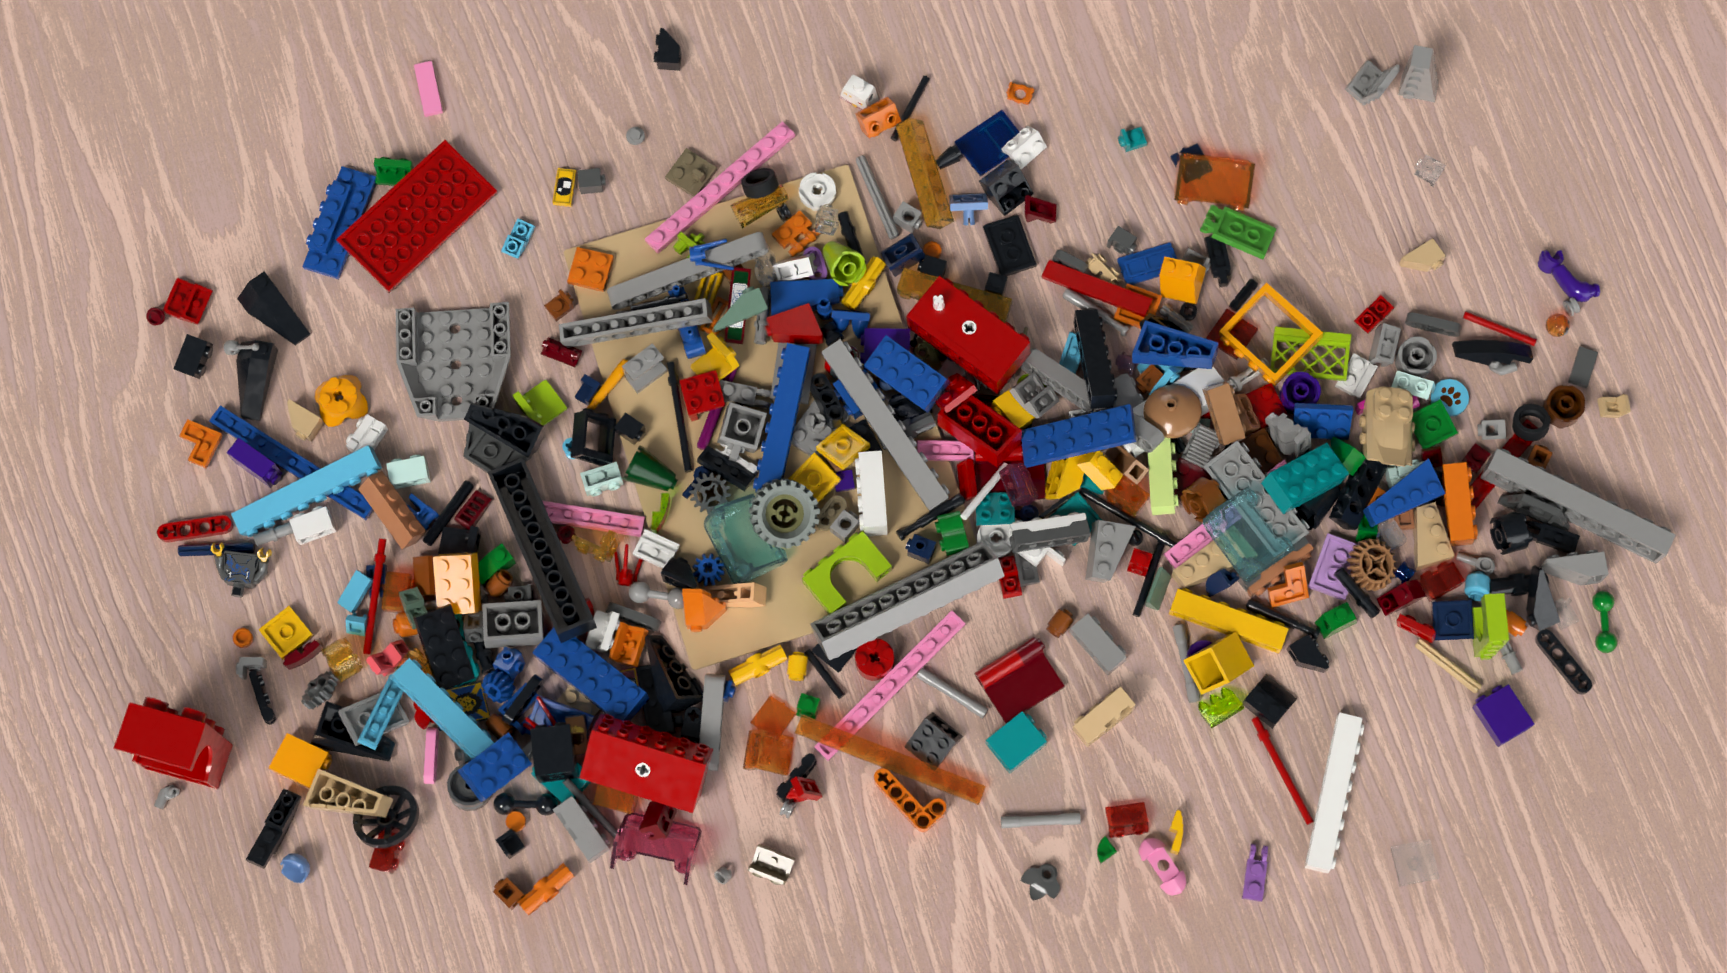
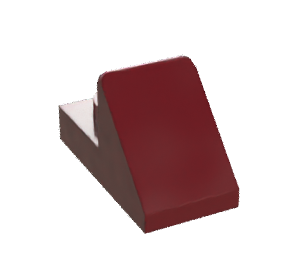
[1025,195,1056,224]

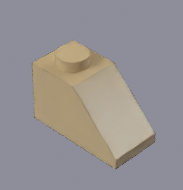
[1399,238,1446,272]
[287,399,324,442]

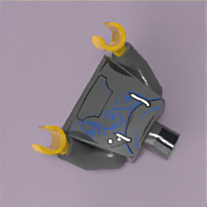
[211,542,272,598]

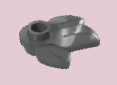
[1021,864,1060,900]

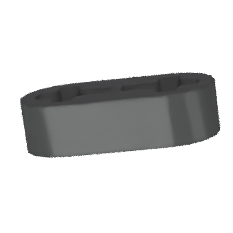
[1052,250,1088,273]

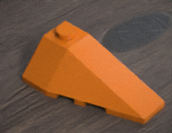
[682,589,727,632]

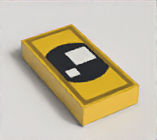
[552,168,577,207]

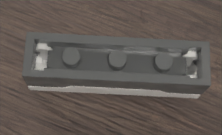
[1007,512,1091,553]

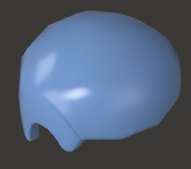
[280,853,310,884]

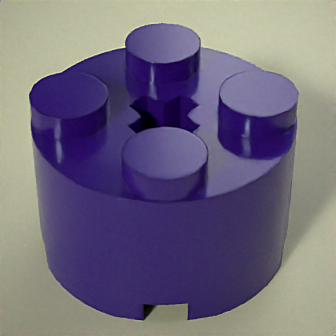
[1280,372,1321,414]

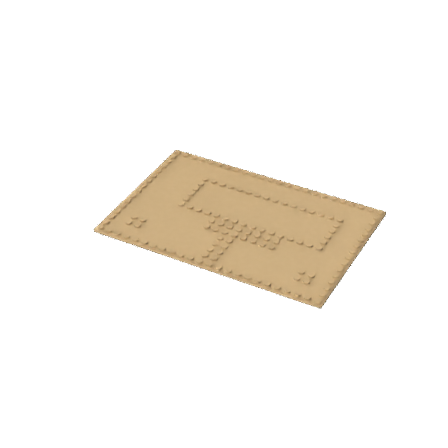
[564,165,977,670]

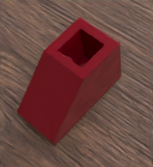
[1377,579,1426,616]

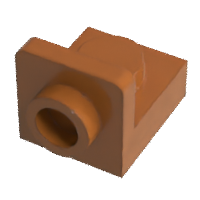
[544,289,574,322]
[1136,365,1164,394]

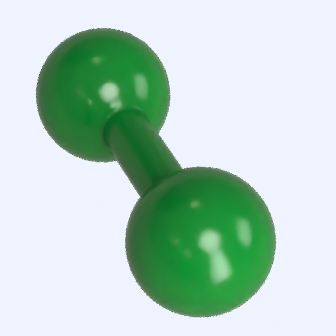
[1592,591,1618,653]

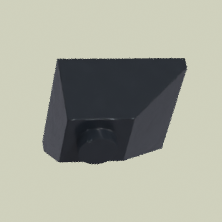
[660,557,698,589]

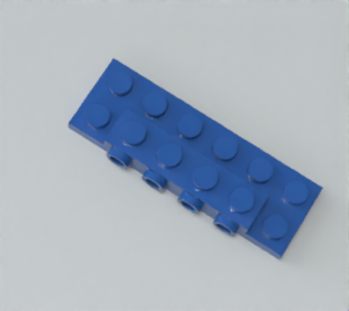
[302,166,376,280]

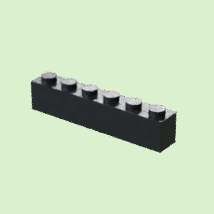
[1073,309,1118,409]

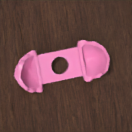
[1139,838,1186,895]

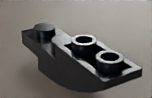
[246,788,301,869]

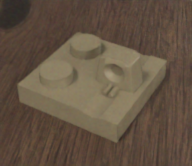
[665,148,717,197]

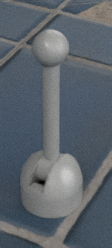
[224,340,259,355]

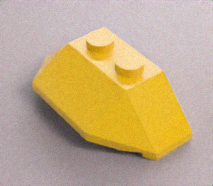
[1045,455,1084,500]

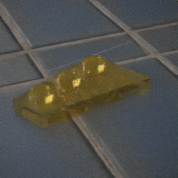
[730,185,789,229]

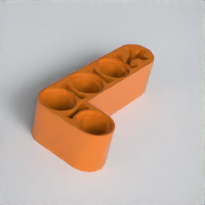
[874,768,947,832]

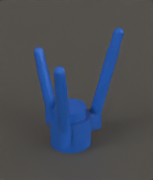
[689,239,734,270]

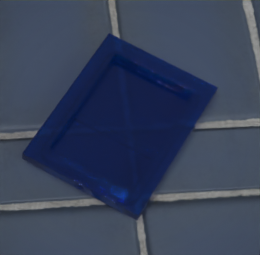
[954,110,1020,177]

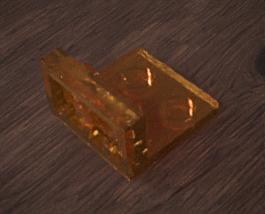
[743,729,794,776]

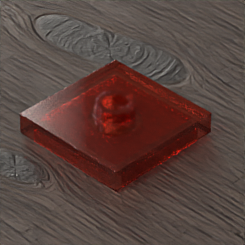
[1206,309,1258,360]

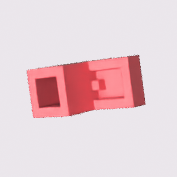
[366,639,414,677]

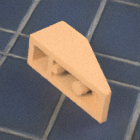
[705,582,767,608]

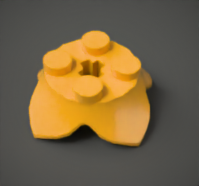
[315,375,368,427]

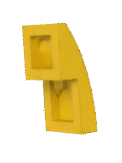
[1169,810,1183,855]

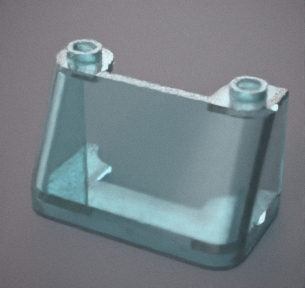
[1203,486,1295,582]
[704,494,788,584]

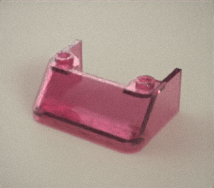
[610,813,702,885]

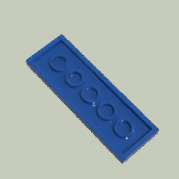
[1021,404,1137,468]

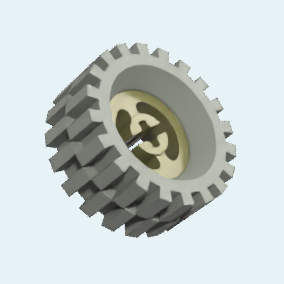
[748,479,820,548]

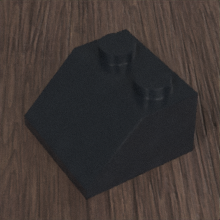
[1242,674,1297,729]

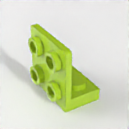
[512,380,567,426]

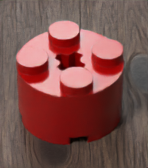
[855,638,894,681]

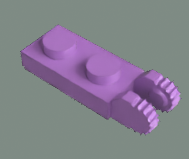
[1242,844,1268,902]

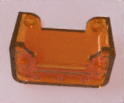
[1174,152,1255,211]

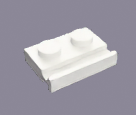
[1335,353,1378,400]
[632,529,680,569]

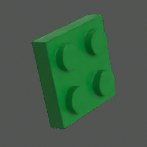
[1412,399,1458,449]

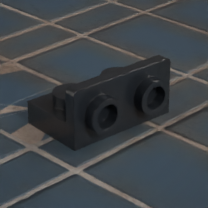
[889,393,932,422]

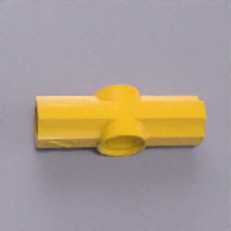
[841,256,886,311]
[728,645,788,686]

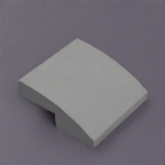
[1009,372,1060,418]

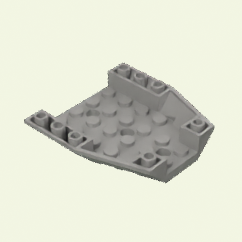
[396,302,511,422]

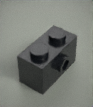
[173,334,213,379]

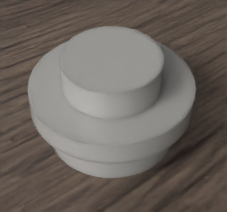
[626,127,645,145]

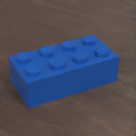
[864,335,950,413]

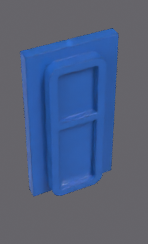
[1117,242,1177,285]

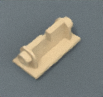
[1085,253,1122,285]

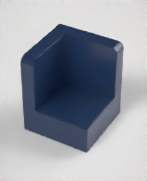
[575,374,601,406]

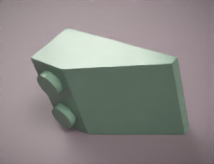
[712,286,768,333]

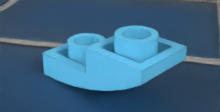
[501,218,536,259]

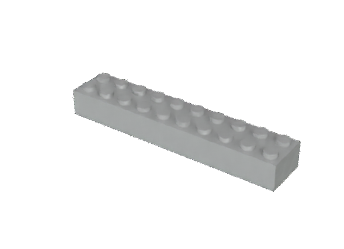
[1480,448,1676,564]
[810,540,1005,660]

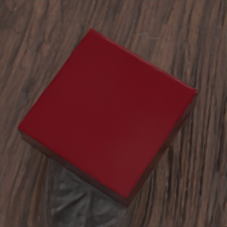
[1421,446,1443,468]

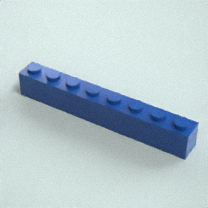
[753,343,811,492]

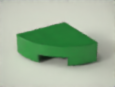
[1097,836,1117,864]

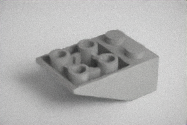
[1540,550,1609,586]

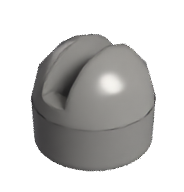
[714,867,732,885]

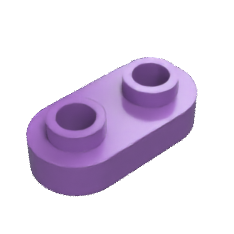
[803,247,828,280]

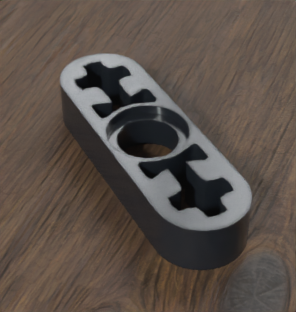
[502,674,544,726]

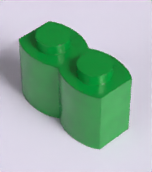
[934,511,969,556]

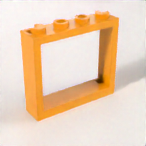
[1219,282,1323,386]

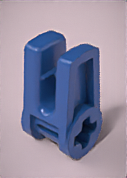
[406,493,439,530]

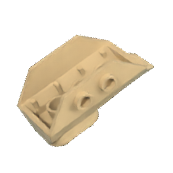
[1359,386,1415,467]

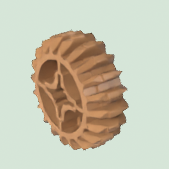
[1346,539,1397,591]

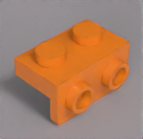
[609,622,649,667]

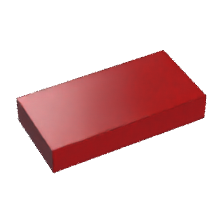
[957,459,977,501]

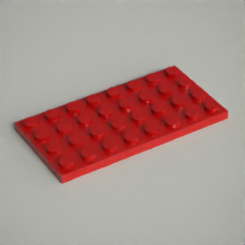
[336,140,497,293]

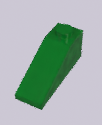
[478,543,516,587]

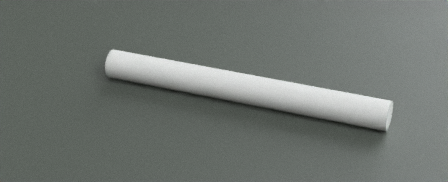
[960,463,1010,520]

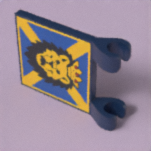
[437,681,490,731]

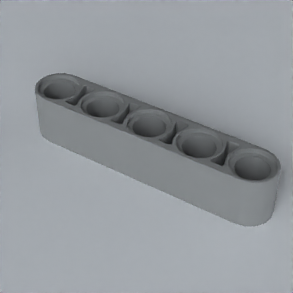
[699,673,726,771]

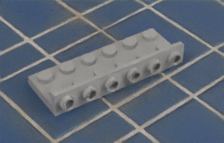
[1203,441,1310,559]

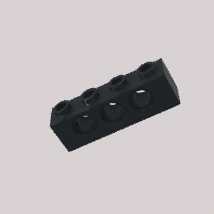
[1329,451,1388,530]

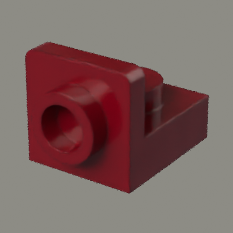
[1461,443,1491,474]

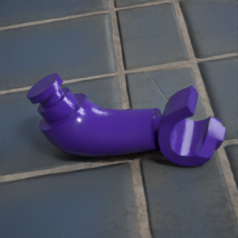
[1537,250,1600,302]

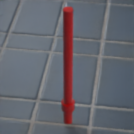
[363,538,387,655]
[1251,716,1314,825]

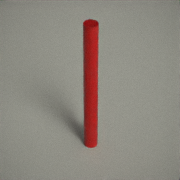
[1463,311,1537,346]

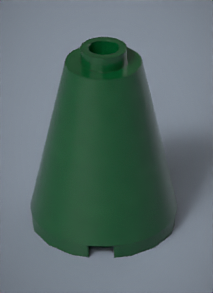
[622,445,678,492]

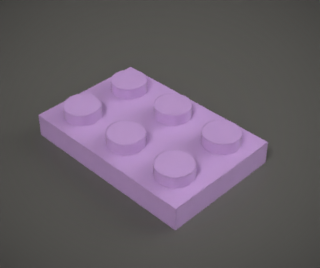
[1308,533,1358,601]

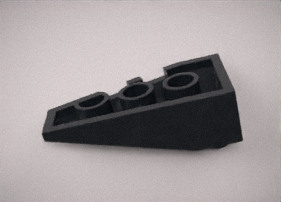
[464,403,545,458]
[645,635,703,712]

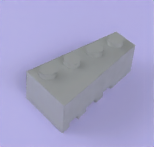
[1398,45,1439,102]

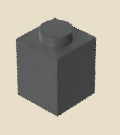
[578,168,606,194]

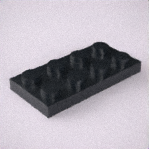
[413,604,475,690]

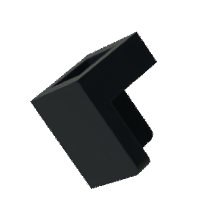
[496,829,526,859]

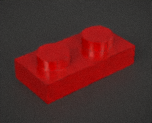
[1397,614,1436,643]

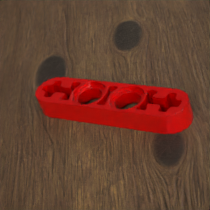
[157,515,233,542]

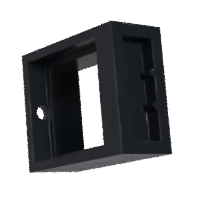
[570,408,616,466]

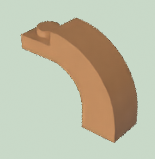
[1100,446,1149,484]

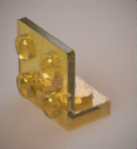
[571,530,620,563]

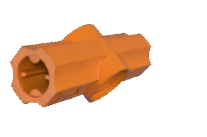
[518,863,575,915]

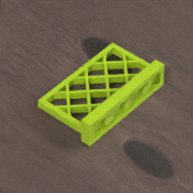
[1270,326,1351,381]

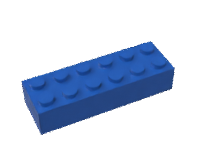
[532,627,649,721]

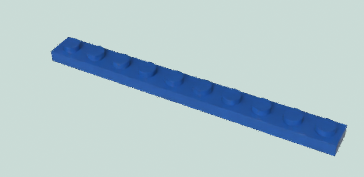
[209,406,373,521]

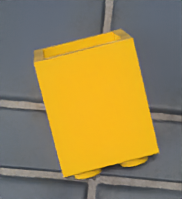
[1183,632,1254,695]

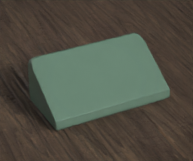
[1145,567,1171,610]

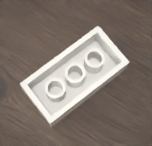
[855,451,887,536]

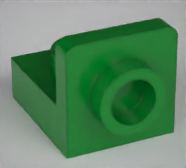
[1355,514,1378,543]

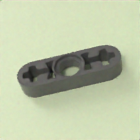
[1405,312,1461,337]
[606,602,661,631]

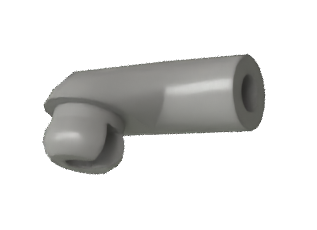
[1489,361,1517,376]
[154,785,180,809]

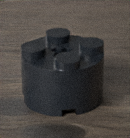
[1490,512,1533,555]

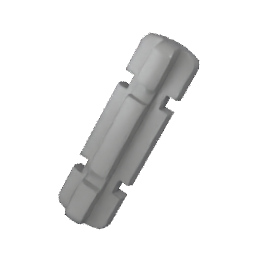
[1160,304,1194,333]

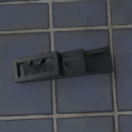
[1452,340,1534,366]

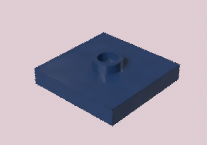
[1432,600,1474,641]

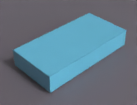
[337,570,373,613]

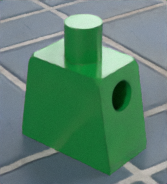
[1315,602,1357,639]

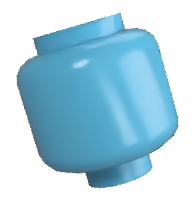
[1464,571,1491,601]

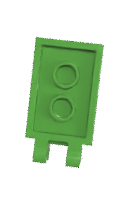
[1200,205,1277,260]

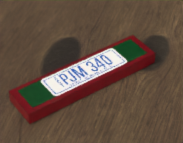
[724,267,751,345]

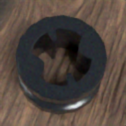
[775,203,792,222]
[1180,302,1197,321]

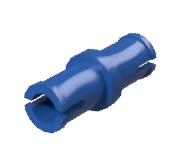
[817,297,832,320]

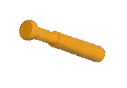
[587,359,628,410]

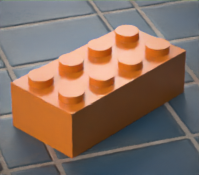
[1441,462,1478,546]

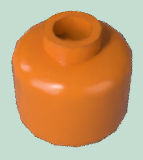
[393,612,418,637]

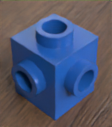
[493,647,525,681]

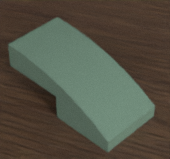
[399,587,427,629]

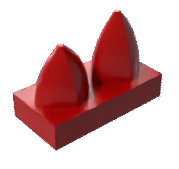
[786,776,823,802]

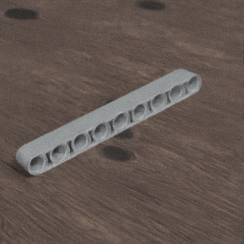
[607,232,769,310]
[1021,348,1164,453]

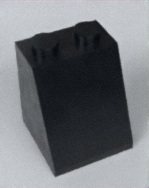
[530,722,579,783]

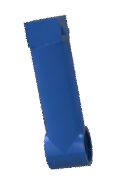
[668,285,706,359]

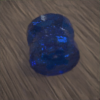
[1394,561,1416,583]

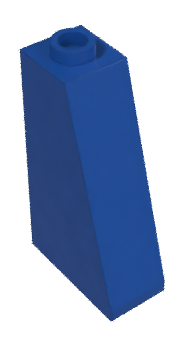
[770,279,843,316]

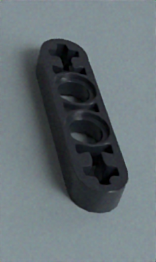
[1535,629,1592,695]

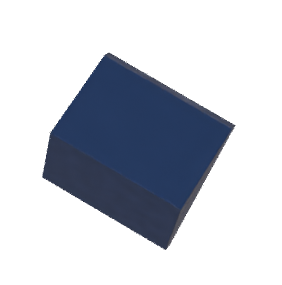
[880,233,925,277]

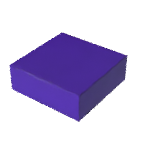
[835,470,855,492]

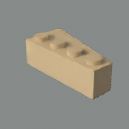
[1171,525,1258,589]
[303,769,393,817]

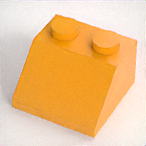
[1159,256,1206,305]

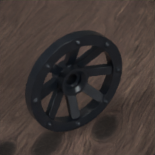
[353,785,419,848]

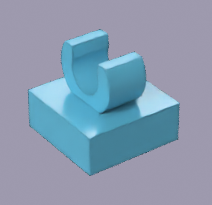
[345,612,367,637]

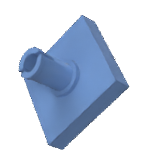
[949,193,988,226]

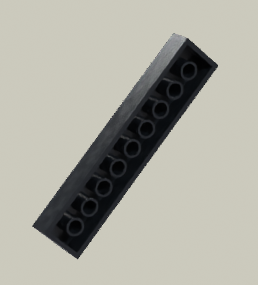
[487,458,597,643]

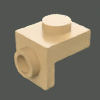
[1597,394,1631,418]

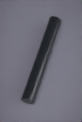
[804,649,845,699]

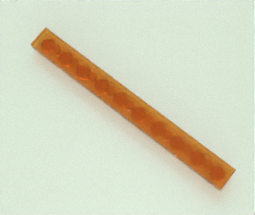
[795,715,986,805]

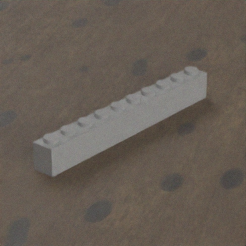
[821,339,950,512]

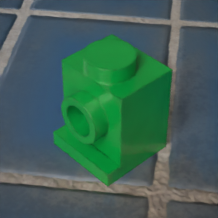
[796,693,821,721]

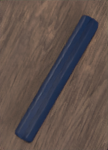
[178,542,255,557]

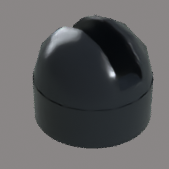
[1128,530,1143,546]

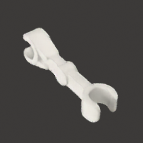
[715,444,758,475]

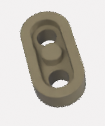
[816,496,847,531]

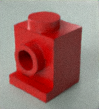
[1127,548,1153,577]

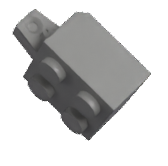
[717,402,767,462]

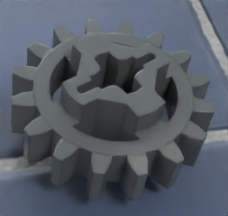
[689,473,731,514]
[301,671,338,710]

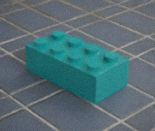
[1261,443,1349,514]

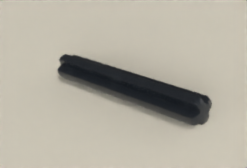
[422,480,474,546]

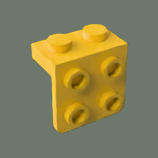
[690,332,740,381]

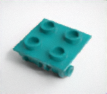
[976,492,1015,526]

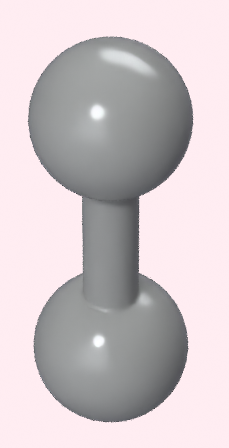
[629,581,684,609]

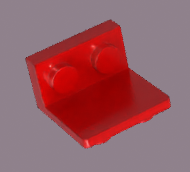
[679,370,725,421]

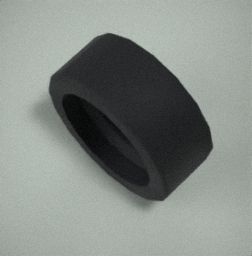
[741,168,779,199]
[1512,404,1551,441]

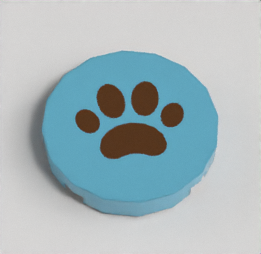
[1430,379,1469,417]

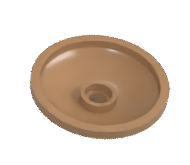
[1143,385,1202,438]

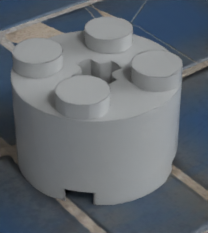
[1395,337,1437,378]

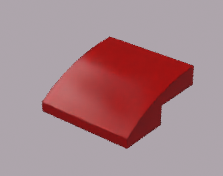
[163,278,213,325]

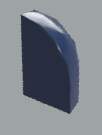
[1205,569,1240,597]

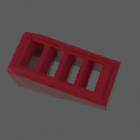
[454,490,492,530]

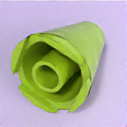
[823,241,866,286]

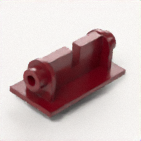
[541,337,583,368]

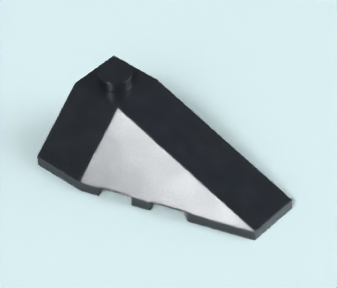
[237,271,311,346]
[236,340,278,421]
[311,701,395,762]

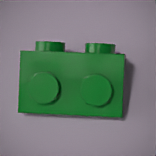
[373,157,414,186]

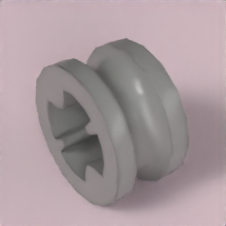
[1563,297,1580,316]
[780,799,796,819]

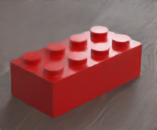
[938,395,1022,467]

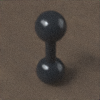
[493,793,558,816]

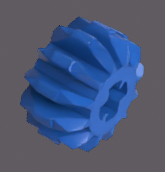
[692,553,725,586]
[481,669,516,704]

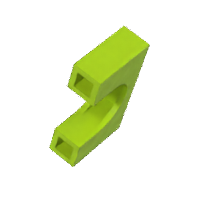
[802,531,892,614]
[1472,593,1509,660]

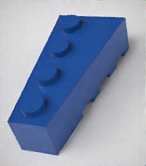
[1132,320,1218,369]

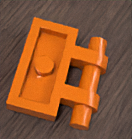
[772,210,821,257]

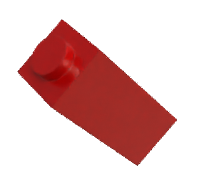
[764,303,823,344]

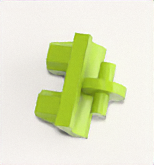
[673,232,706,258]

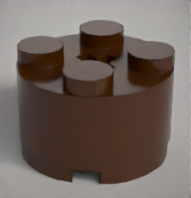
[1543,385,1585,429]

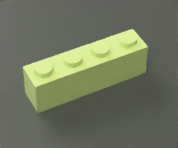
[1148,438,1179,515]

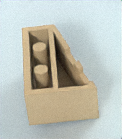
[1413,502,1454,572]
[1072,686,1136,747]

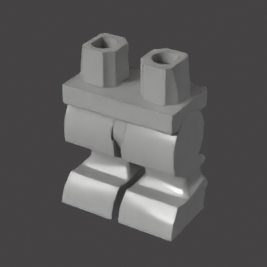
[1265,412,1312,459]

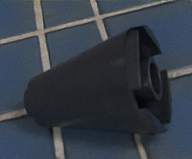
[1295,485,1340,530]

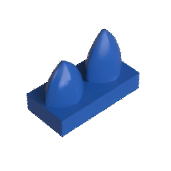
[831,309,871,339]

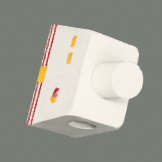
[840,75,879,110]

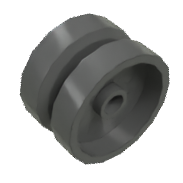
[447,764,491,811]

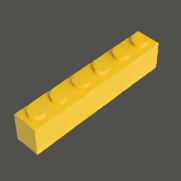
[1169,588,1289,654]

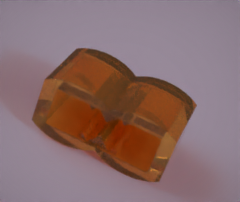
[382,571,415,613]

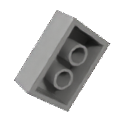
[482,600,544,648]

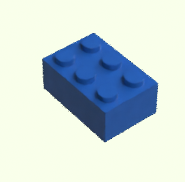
[457,732,532,802]

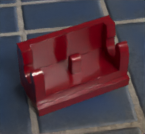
[639,801,677,840]

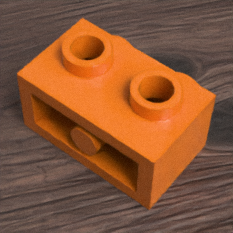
[855,97,901,138]

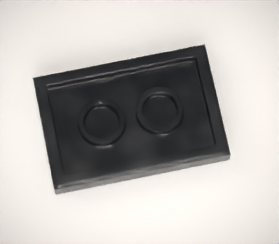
[983,215,1037,276]

